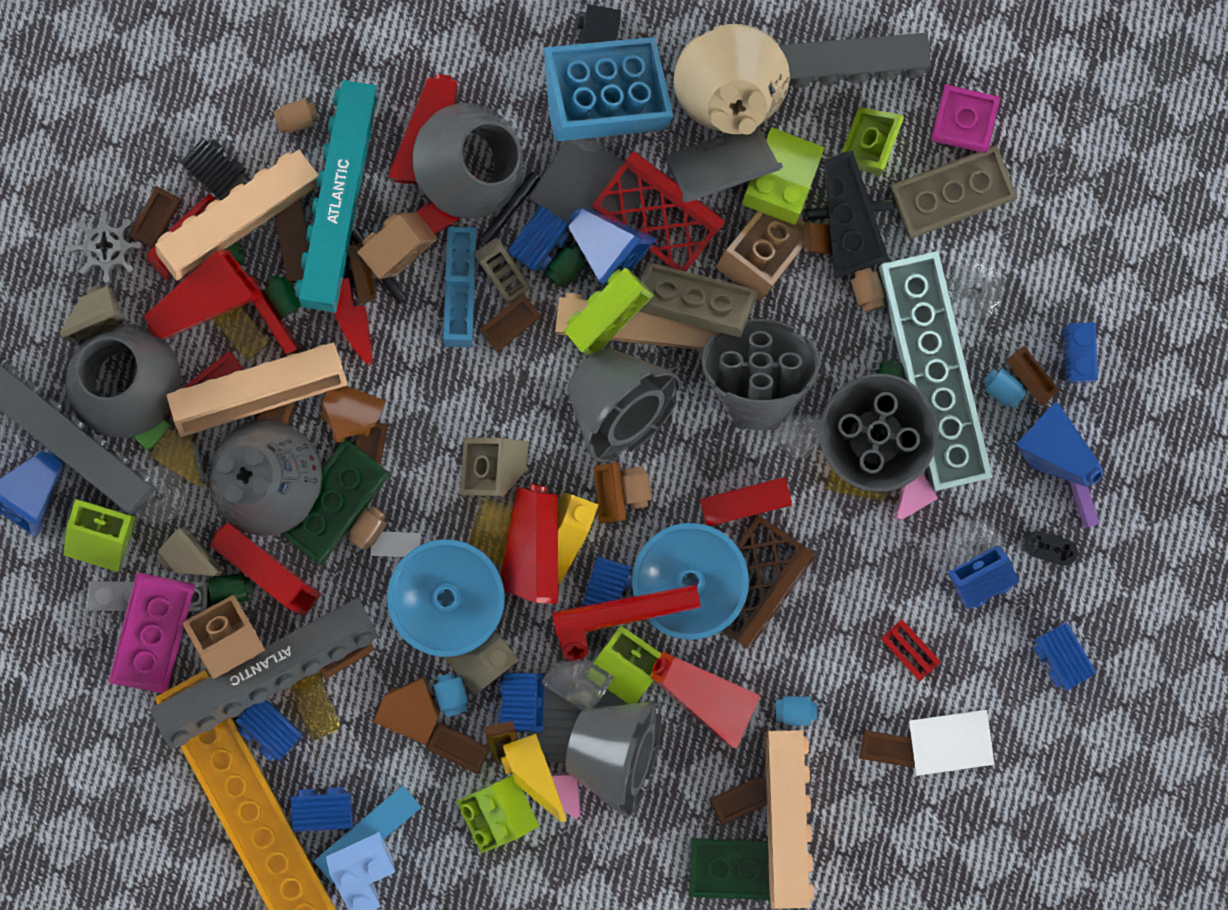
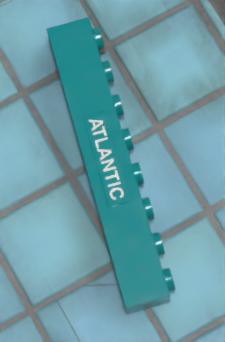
[295,80,378,313]

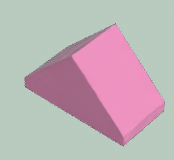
[894,473,938,520]
[551,773,581,820]

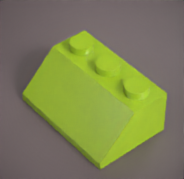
[564,268,654,356]

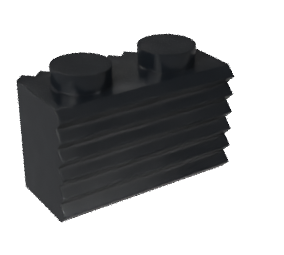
[180,137,248,201]

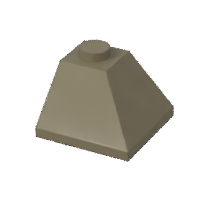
[60,284,126,343]
[460,438,529,497]
[158,528,226,576]
[444,630,520,696]

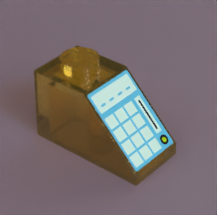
[150,427,206,488]

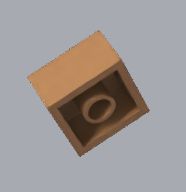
[357,212,438,279]
[182,594,265,679]

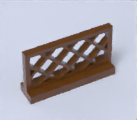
[723,515,816,650]

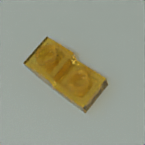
[292,672,340,740]

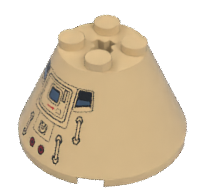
[674,24,790,135]

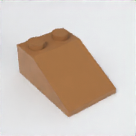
[715,211,805,302]

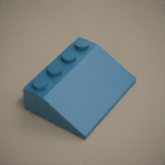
[544,37,673,142]

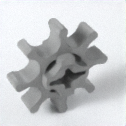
[69,210,143,284]

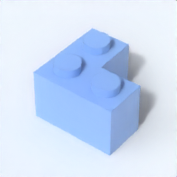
[326,832,395,910]

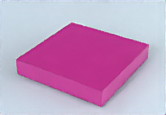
[931,84,1001,154]

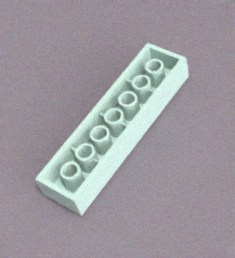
[878,251,993,492]

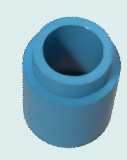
[983,367,1028,409]
[433,672,469,717]
[776,696,817,726]

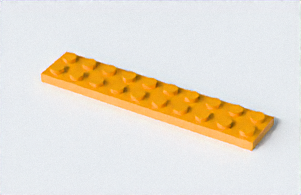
[154,670,337,910]

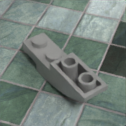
[88,581,208,611]

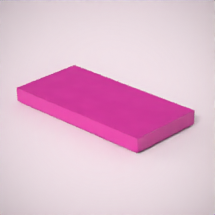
[109,572,195,693]

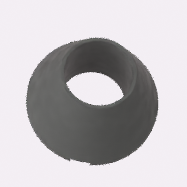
[412,103,524,219]
[66,324,181,438]
[567,348,681,462]
[565,701,662,817]

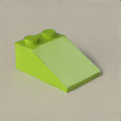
[742,127,825,225]

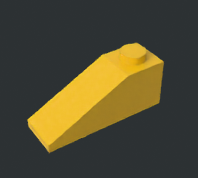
[558,492,599,584]
[501,734,567,823]

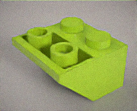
[63,499,137,572]
[586,625,661,704]
[456,775,540,853]

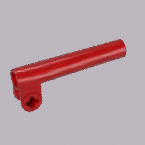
[552,585,701,661]

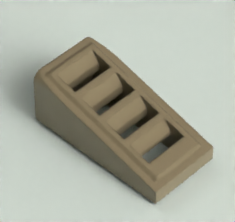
[474,238,531,304]

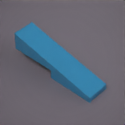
[443,227,477,348]
[314,785,422,883]

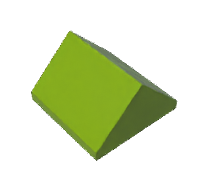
[841,107,904,177]

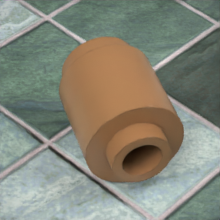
[274,98,318,134]
[851,268,886,312]
[621,466,653,510]
[347,506,388,551]

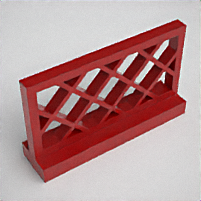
[592,150,725,272]

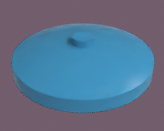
[632,523,749,640]
[387,539,505,657]

